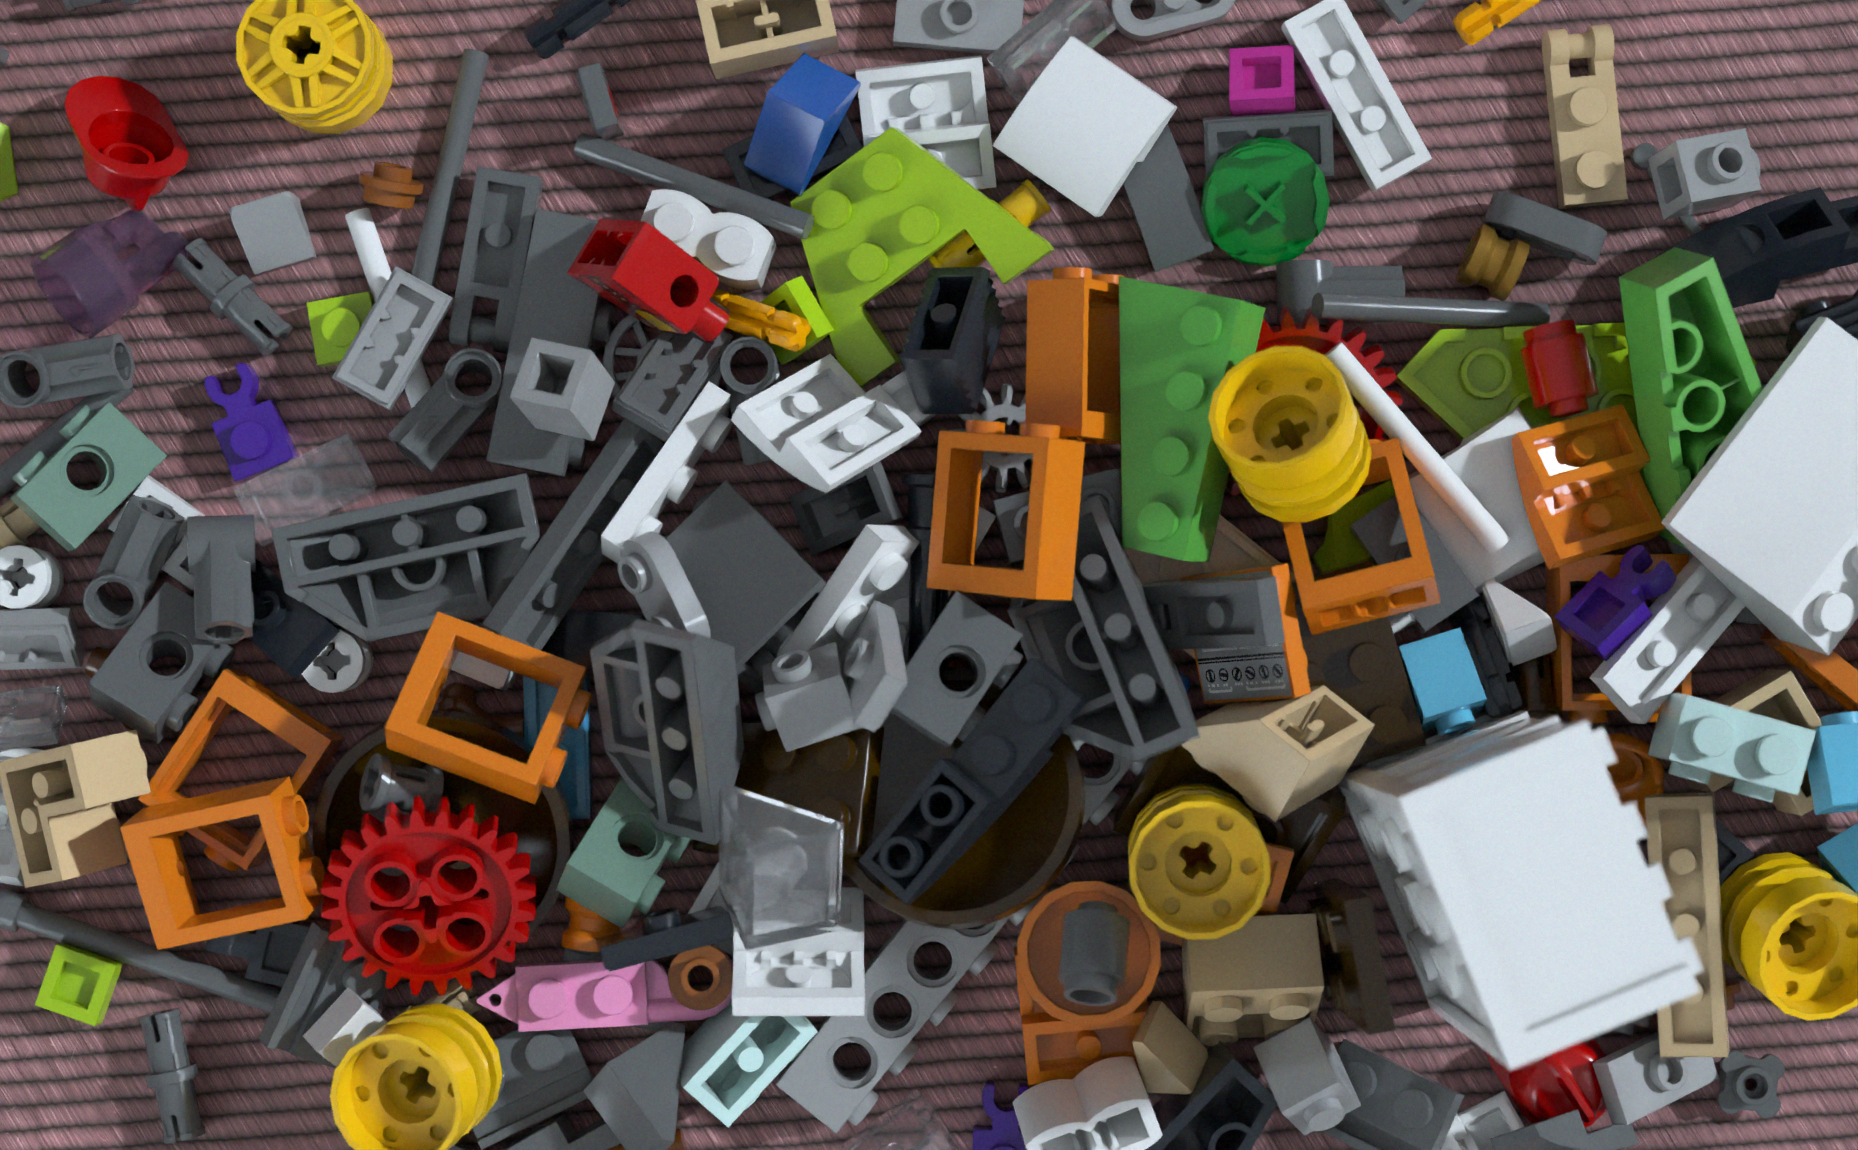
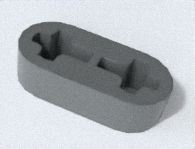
[1483,192,1607,265]

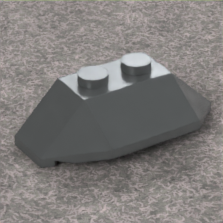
[271,473,541,642]
[1008,495,1200,763]
[590,620,744,845]

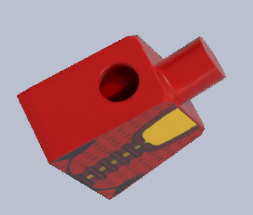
[567,219,730,342]

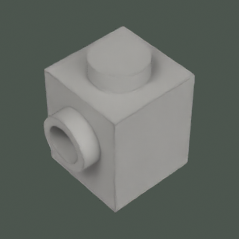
[1648,128,1762,220]
[510,338,615,441]
[755,642,861,752]
[1253,1017,1361,1135]

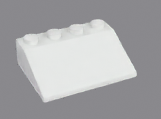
[1661,316,1858,656]

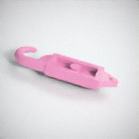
[477,944,733,1032]

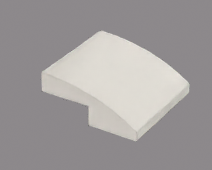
[992,36,1177,217]
[855,55,997,189]
[731,354,921,493]
[1408,407,1539,589]
[732,887,865,1016]

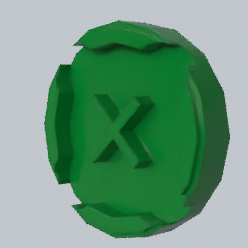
[1200,137,1330,267]

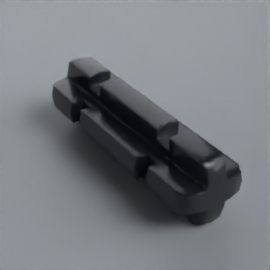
[524,0,631,59]
[1449,596,1523,718]

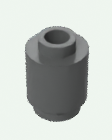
[1058,901,1130,1006]

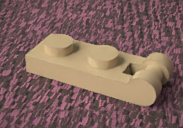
[1542,24,1628,209]

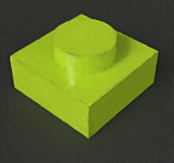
[759,275,834,365]
[306,291,375,367]
[35,942,123,1026]

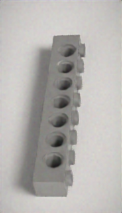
[776,737,1147,1134]

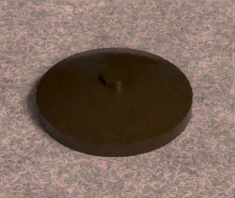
[837,667,1085,929]
[313,710,574,944]

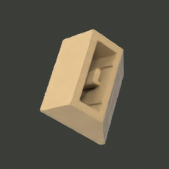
[696,0,839,80]
[1181,685,1375,822]
[1182,914,1324,1046]

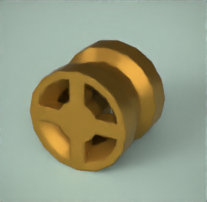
[1456,223,1530,301]

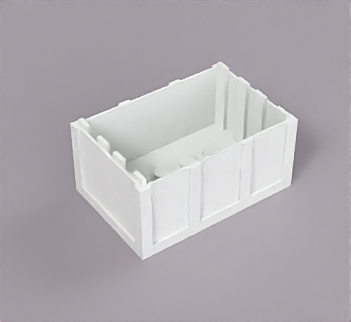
[1338,711,1704,1070]

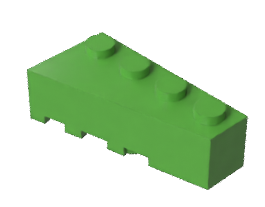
[1619,247,1763,550]
[1119,276,1265,562]

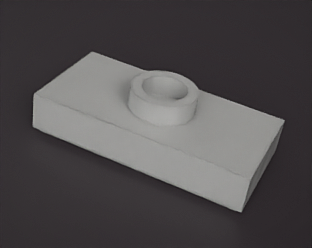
[893,0,1024,57]
[332,266,454,411]
[843,600,908,732]
[0,608,86,670]
[1592,1031,1720,1125]

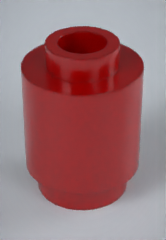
[1520,319,1599,419]

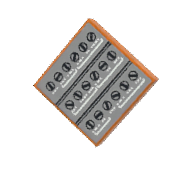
[1181,563,1311,704]

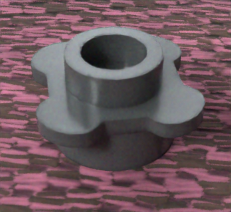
[1716,1050,1785,1118]

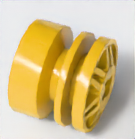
[236,0,393,134]
[1208,346,1372,522]
[1128,784,1270,940]
[1720,852,1858,1021]
[330,1003,503,1150]

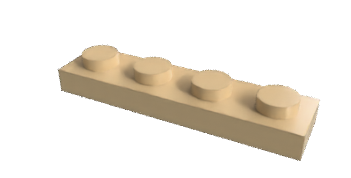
[1645,793,1729,1057]

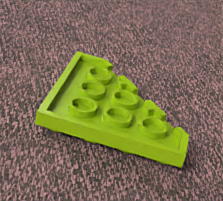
[1395,323,1757,483]

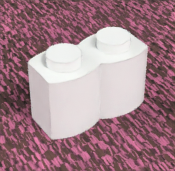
[641,189,777,290]
[1013,1056,1163,1150]

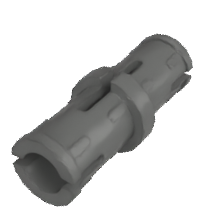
[172,238,293,356]
[138,1008,206,1144]

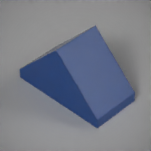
[744,53,861,196]

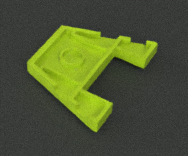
[790,127,1054,388]

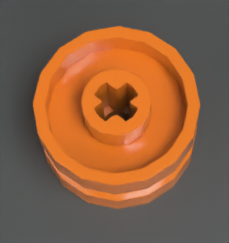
[1017,881,1161,1026]

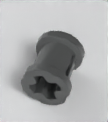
[359,753,444,813]

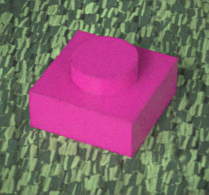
[1229,45,1295,116]

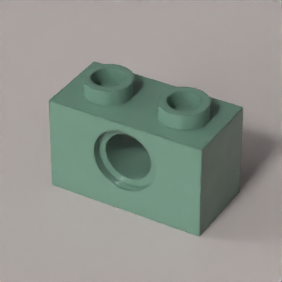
[9,402,167,551]
[556,777,692,929]

